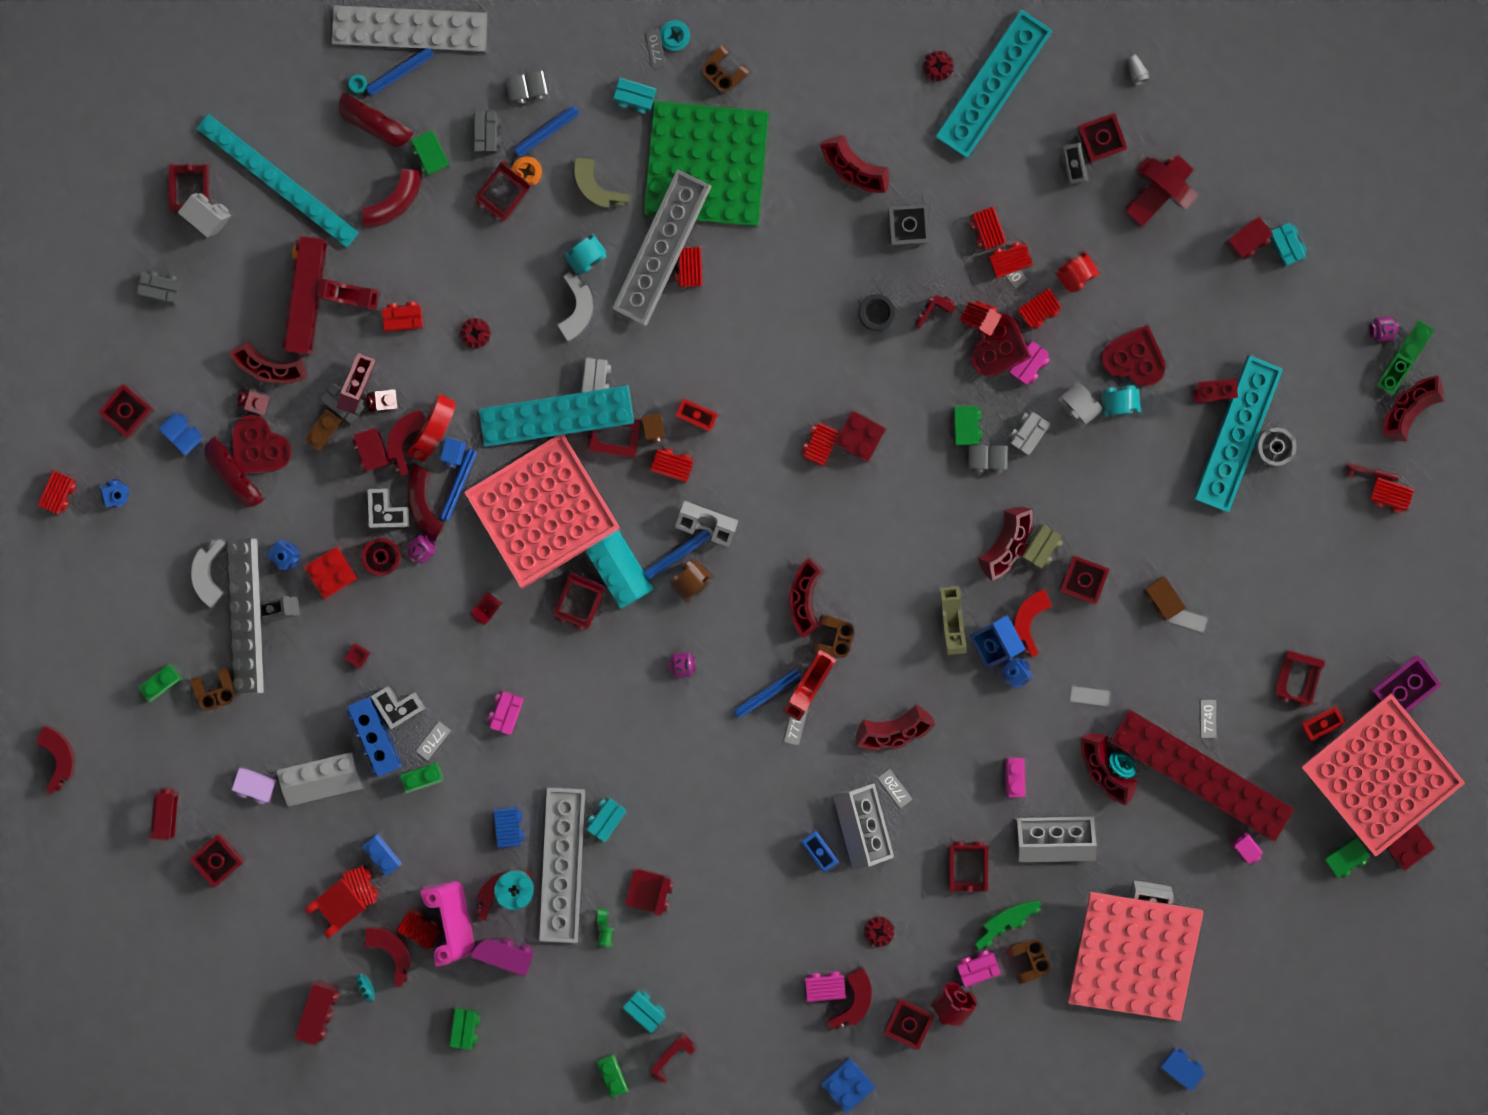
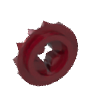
[923,50,954,81]
[460,318,491,349]
[864,916,895,947]

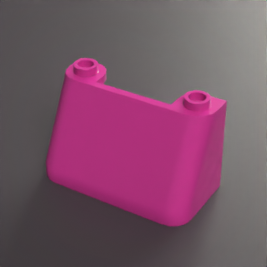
[421,881,475,966]

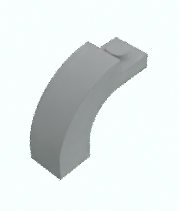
[558,272,593,342]
[191,539,227,608]

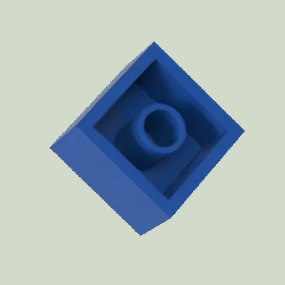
[969,615,1025,668]
[821,1056,875,1113]

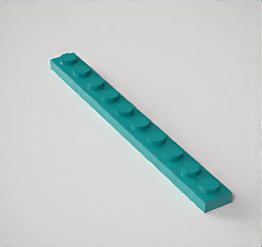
[197,113,359,248]

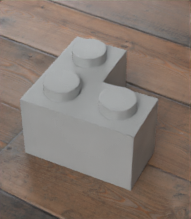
[178,193,232,237]
[368,489,409,528]
[371,686,425,729]

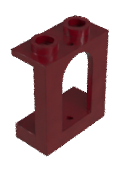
[1192,379,1238,403]
[587,419,642,458]
[1274,650,1326,707]
[651,1032,696,1084]

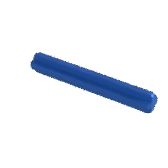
[366,48,434,96]
[514,105,580,157]
[439,449,477,521]
[644,530,711,579]
[734,669,801,718]

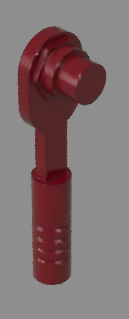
[1345,463,1399,482]

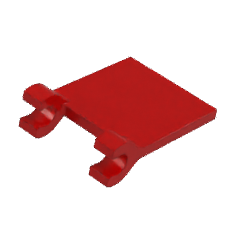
[304,878,366,939]

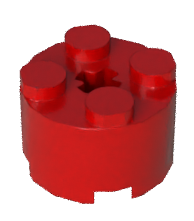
[1054,250,1100,293]

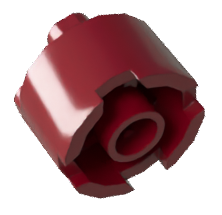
[361,538,402,576]
[931,982,977,1027]

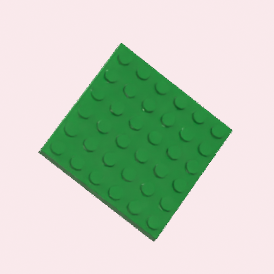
[644,101,769,226]

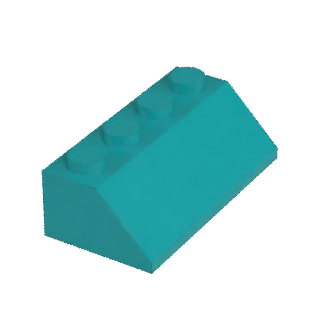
[585,530,654,609]

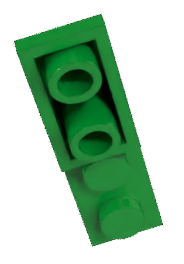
[1376,319,1435,395]
[974,899,1042,950]

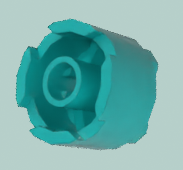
[563,233,607,276]
[1101,385,1141,416]
[495,870,534,910]

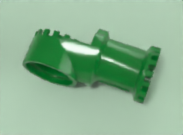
[596,908,615,947]

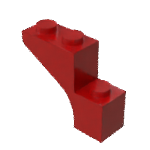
[783,650,836,721]

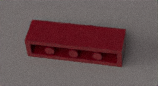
[1125,154,1195,228]

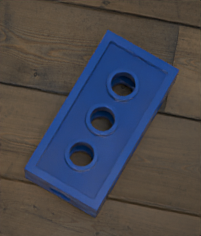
[346,696,403,777]

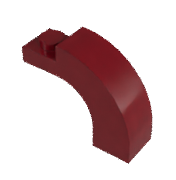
[1135,157,1198,210]
[317,278,380,310]
[387,409,426,476]
[36,725,75,794]
[477,869,533,921]
[365,926,412,987]
[827,967,872,1030]

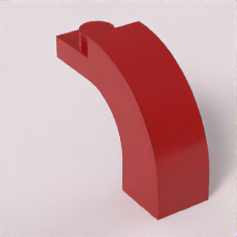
[407,394,456,462]
[1013,589,1052,657]

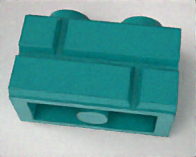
[613,78,657,114]
[1269,222,1307,268]
[586,797,628,842]
[622,990,666,1034]

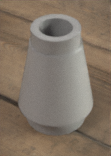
[1127,55,1149,85]

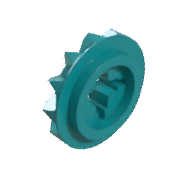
[660,20,690,51]
[1108,751,1136,780]
[356,973,375,1003]

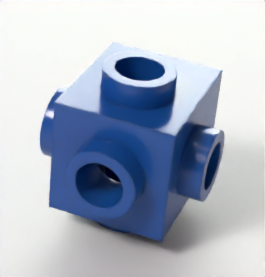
[99,479,130,508]
[267,540,302,570]
[1001,658,1034,689]

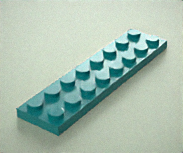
[935,9,1053,158]
[1193,355,1283,512]
[479,385,634,447]

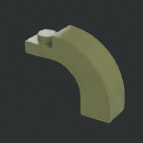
[574,157,630,209]
[940,586,967,655]

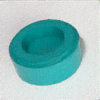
[348,74,368,94]

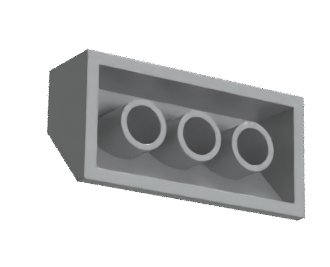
[277,751,363,806]
[833,784,894,869]
[1017,817,1097,862]

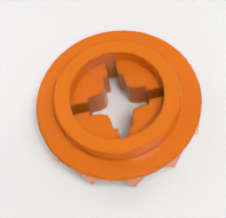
[512,156,542,185]

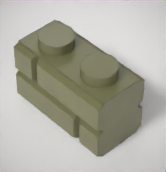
[1021,524,1063,569]

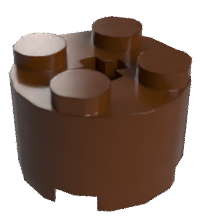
[669,560,714,604]

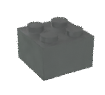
[888,204,930,247]

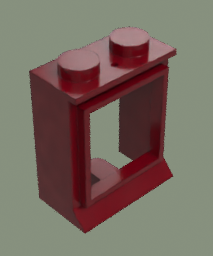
[474,160,535,222]
[169,164,210,215]
[553,572,606,631]
[148,787,179,840]
[949,841,988,892]

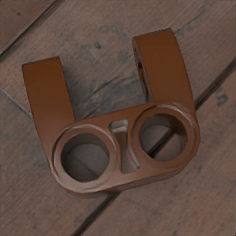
[702,44,751,94]
[812,614,855,658]
[191,666,237,711]
[1005,938,1051,984]

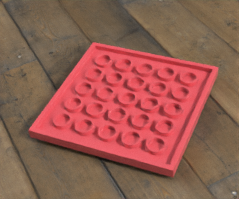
[464,435,621,589]
[1301,693,1465,857]
[1068,892,1204,1021]

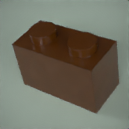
[304,409,344,452]
[642,413,666,443]
[1144,576,1186,621]

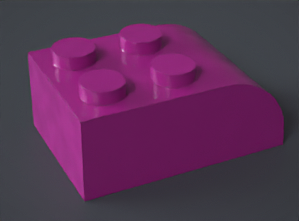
[1369,655,1442,712]
[471,937,535,977]

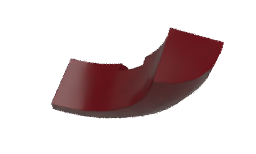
[338,93,414,147]
[820,135,889,193]
[362,169,423,228]
[229,341,307,384]
[1383,375,1445,441]
[204,436,264,507]
[407,463,445,542]
[977,507,1033,581]
[789,557,825,639]
[856,704,935,751]
[1081,733,1138,805]

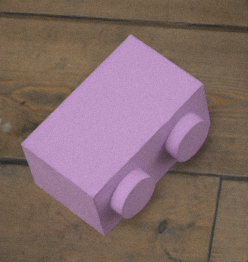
[232,767,278,804]

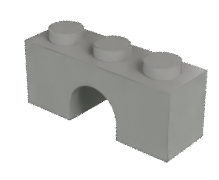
[675,501,738,547]

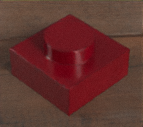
[344,642,371,669]

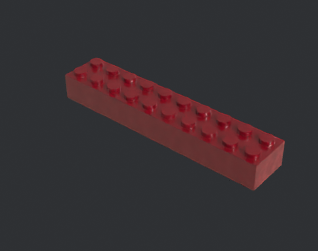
[1109,709,1295,842]

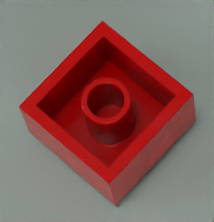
[304,546,359,600]

